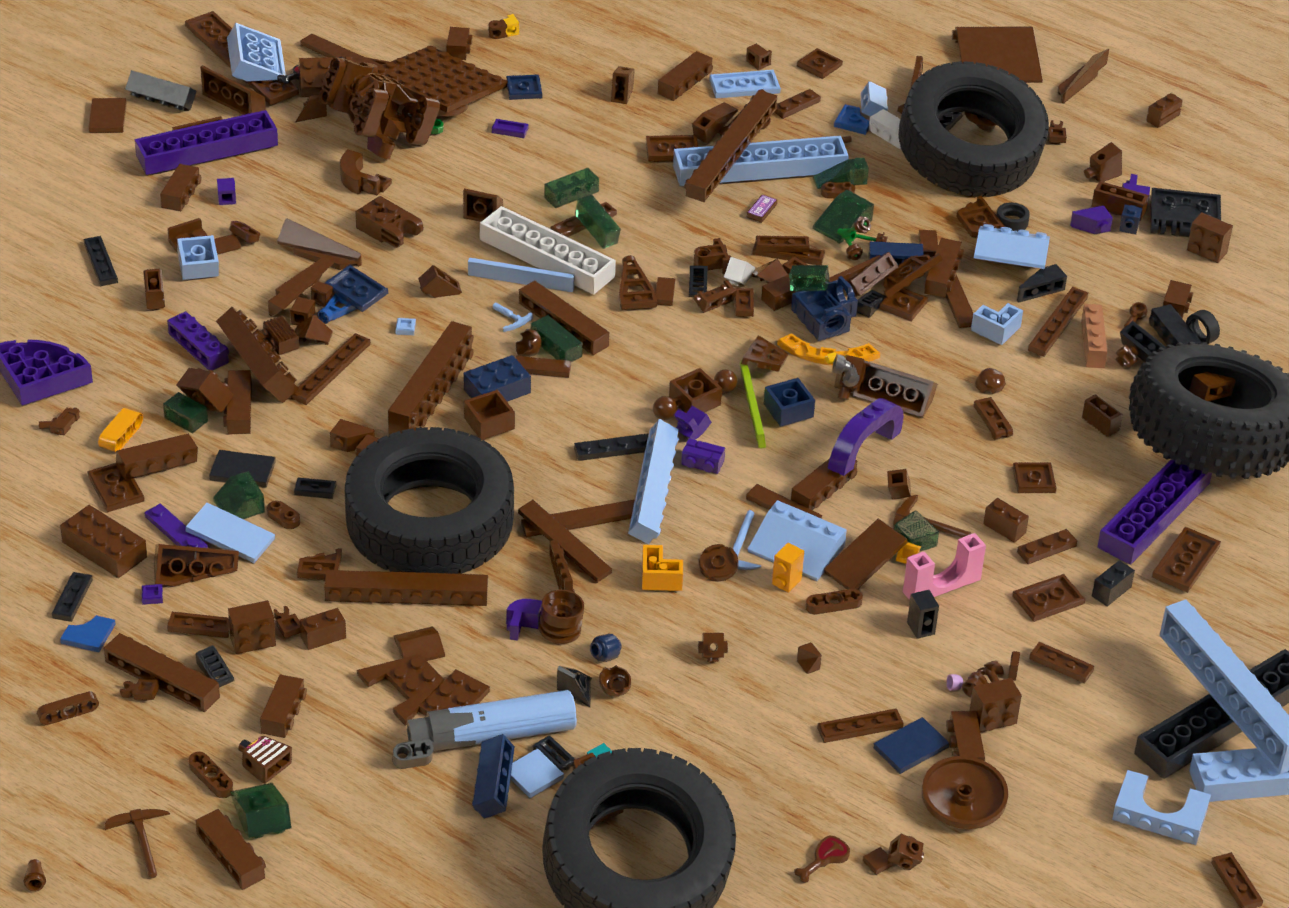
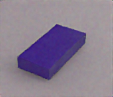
[492,119,529,138]

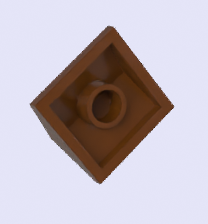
[394,626,445,661]

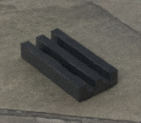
[294,477,336,499]
[533,735,575,772]

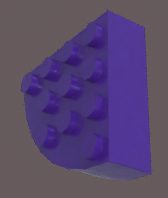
[0,340,93,405]

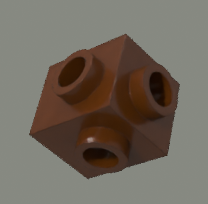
[698,633,728,662]
[887,833,924,870]

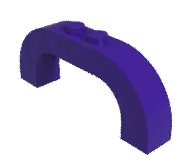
[828,398,904,476]

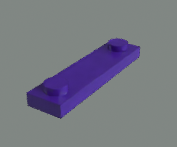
[144,503,208,548]

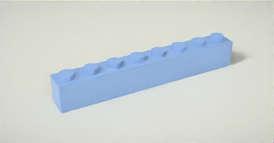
[628,419,679,544]

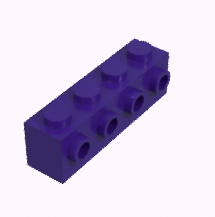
[167,311,229,371]

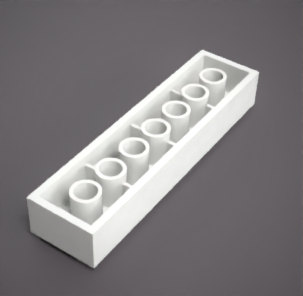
[480,206,616,295]

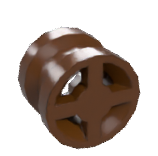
[962,672,988,697]

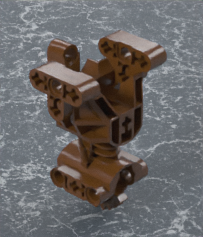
[319,56,440,160]

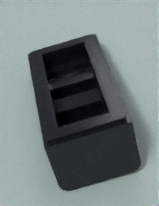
[689,266,708,297]
[857,290,886,318]
[196,645,235,688]

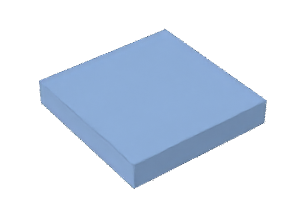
[510,749,564,798]

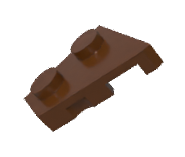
[297,548,342,580]

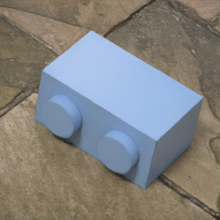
[860,81,888,116]

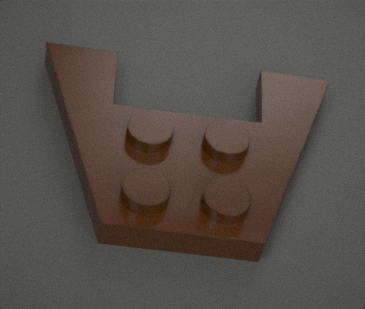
[357,654,444,726]

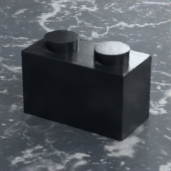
[1092,560,1135,606]
[907,590,939,639]

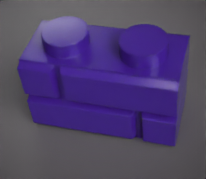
[681,438,726,474]

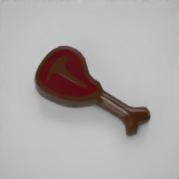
[794,835,850,883]

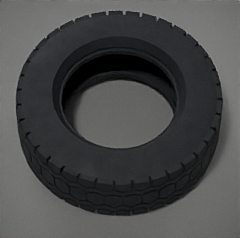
[898,61,1049,197]
[344,427,514,574]
[542,748,736,908]

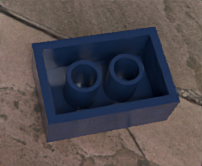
[463,355,531,402]

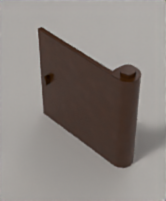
[952,26,1043,83]

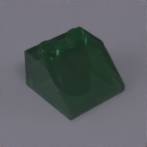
[213,471,265,519]

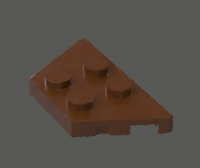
[956,196,1005,238]
[883,253,943,298]
[741,335,788,372]

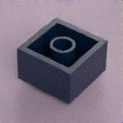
[763,378,815,427]

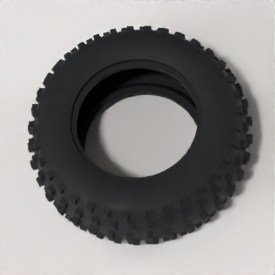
[1129,342,1289,479]

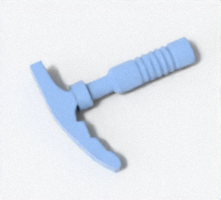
[492,303,533,332]

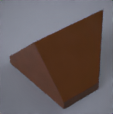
[295,95,327,122]
[752,259,788,283]
[295,314,333,345]

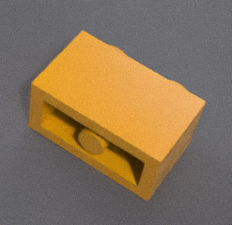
[772,543,804,593]

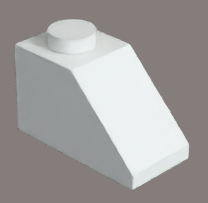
[724,257,755,286]

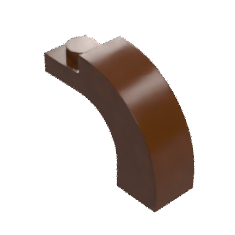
[340,149,381,195]

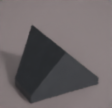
[557,666,592,708]

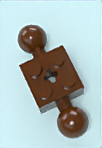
[653,368,737,420]

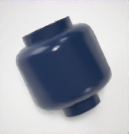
[590,633,622,662]

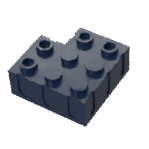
[791,276,858,341]

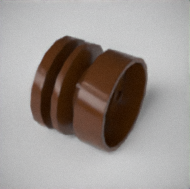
[539,589,584,644]

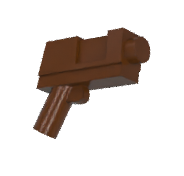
[39,407,80,436]

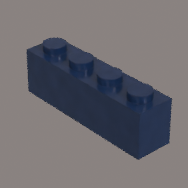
[472,734,515,819]

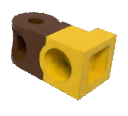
[488,14,520,39]

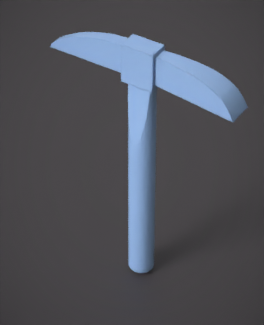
[733,510,761,570]

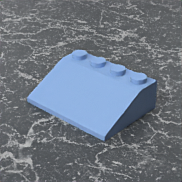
[227,23,286,81]
[974,224,1050,269]
[748,500,847,581]

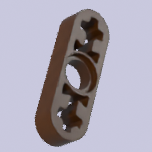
[806,589,863,615]
[37,691,99,725]
[188,752,234,798]

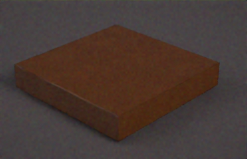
[797,48,843,79]
[879,288,928,322]
[1013,462,1057,493]

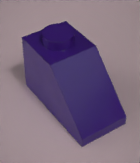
[1070,206,1113,234]

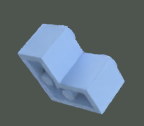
[971,303,1023,345]

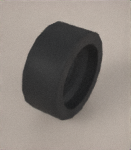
[996,202,1030,232]
[1186,310,1220,344]

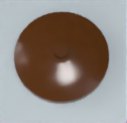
[922,756,1008,829]

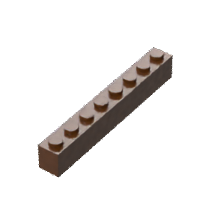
[324,570,488,606]

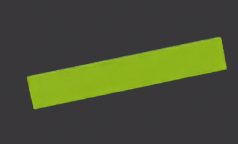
[740,361,766,449]

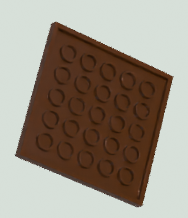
[377,46,508,113]

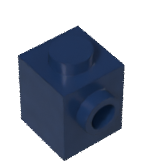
[1119,205,1142,235]

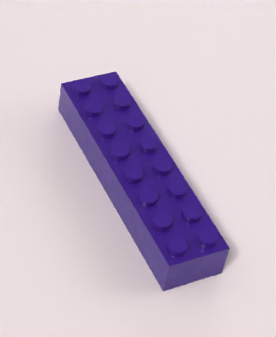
[134,110,278,175]
[1097,459,1212,565]

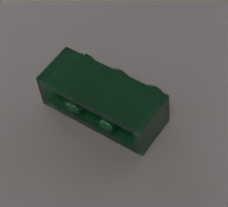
[544,168,599,208]
[575,194,621,249]
[530,315,582,362]

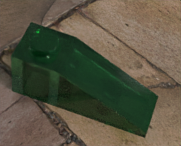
[813,158,869,189]

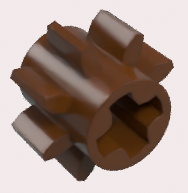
[1115,345,1139,368]

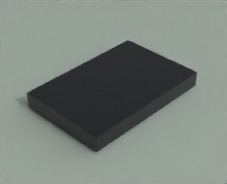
[209,450,276,488]

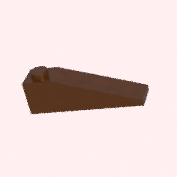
[154,544,239,586]

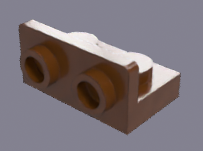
[167,218,208,254]

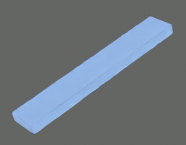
[468,258,574,292]

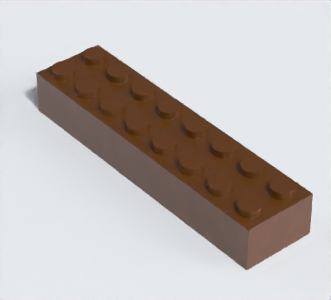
[388,321,474,434]

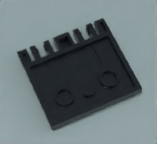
[1150,188,1221,237]

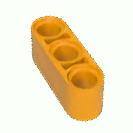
[98,408,143,452]

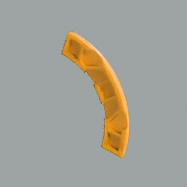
[777,333,880,365]

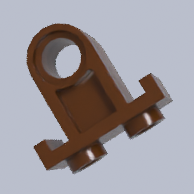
[693,238,731,274]

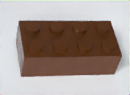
[60,505,147,579]

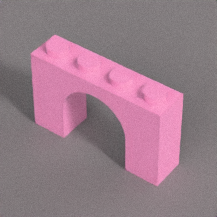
[903,533,986,600]

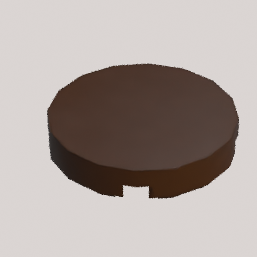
[699,544,739,582]

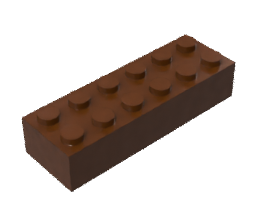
[216,307,299,403]

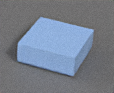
[396,318,416,336]

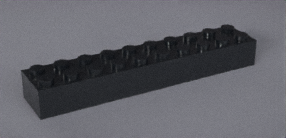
[1134,649,1289,779]

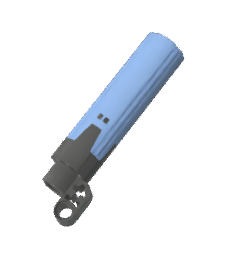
[392,690,577,769]

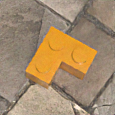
[642,545,683,591]

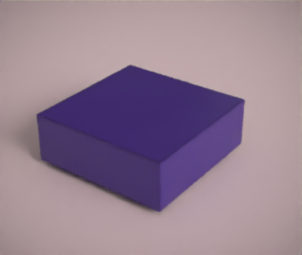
[142,584,163,605]

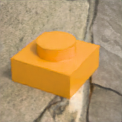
[896,542,921,564]

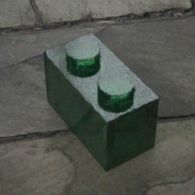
[789,265,830,291]
[163,392,208,433]

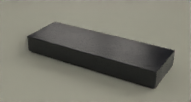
[52,572,93,622]

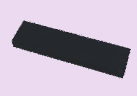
[83,236,118,287]

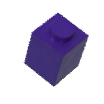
[217,178,236,205]

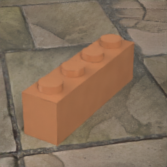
[1081,304,1107,368]

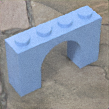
[1112,770,1211,845]

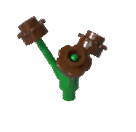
[837,217,888,260]

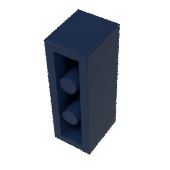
[868,241,923,265]

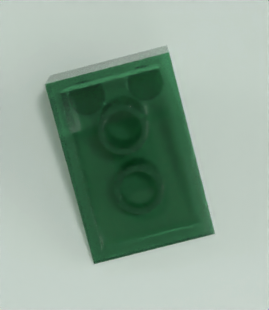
[813,190,874,244]
[230,783,292,838]

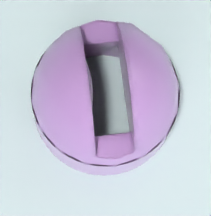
[946,674,963,691]

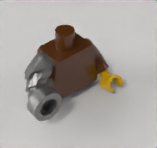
[825,352,864,400]

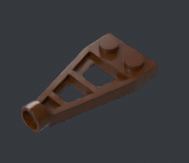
[619,255,657,310]

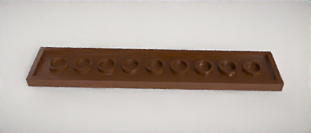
[185,11,299,105]

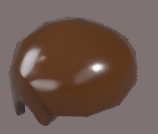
[516,329,541,357]
[975,368,1006,394]
[599,665,631,697]

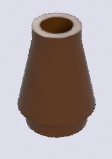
[23,859,46,892]

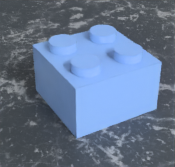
[177,235,219,280]

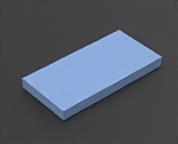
[709,70,781,98]
[186,503,275,563]

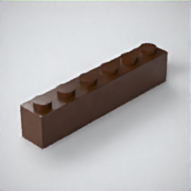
[519,280,610,355]
[104,633,220,713]

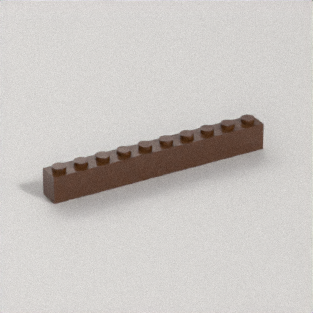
[684,90,777,202]

